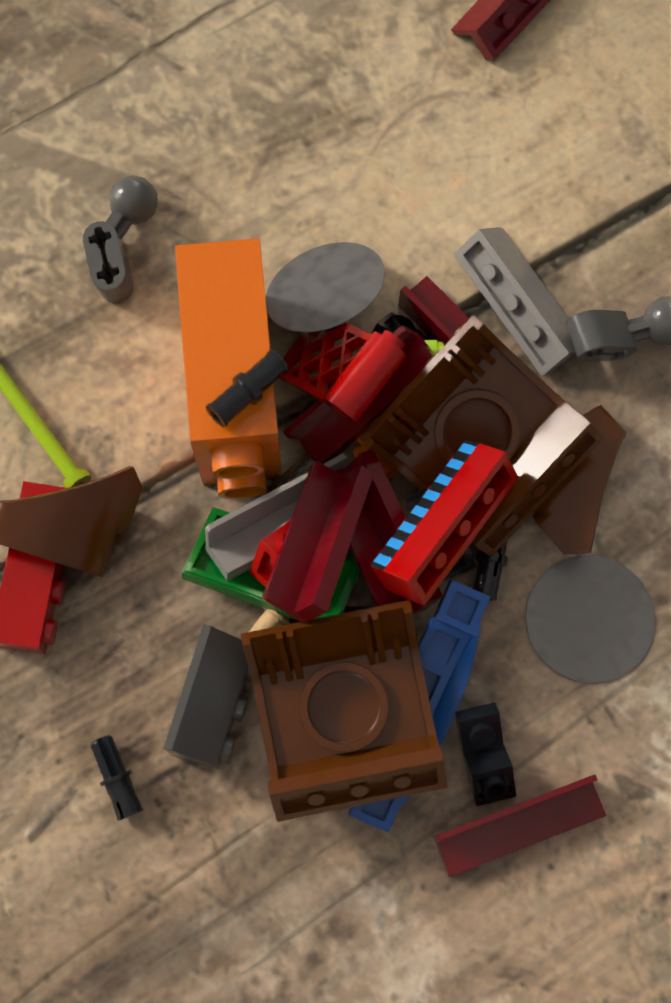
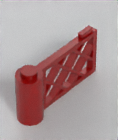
[279,322,407,424]

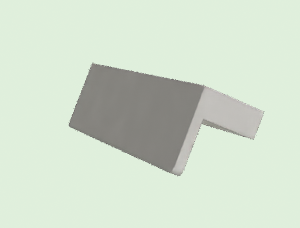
[454,227,576,377]
[205,454,348,582]

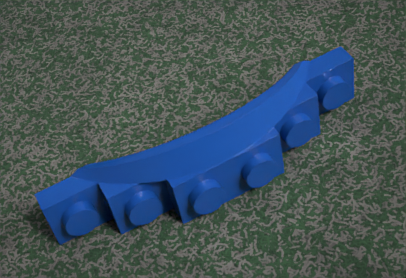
[348,579,491,833]

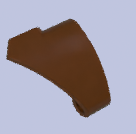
[532,405,626,555]
[0,466,143,577]

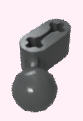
[83,175,158,303]
[566,296,671,361]

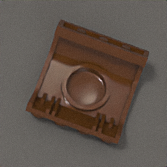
[359,315,605,557]
[241,600,448,822]

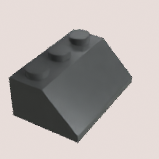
[164,624,252,770]

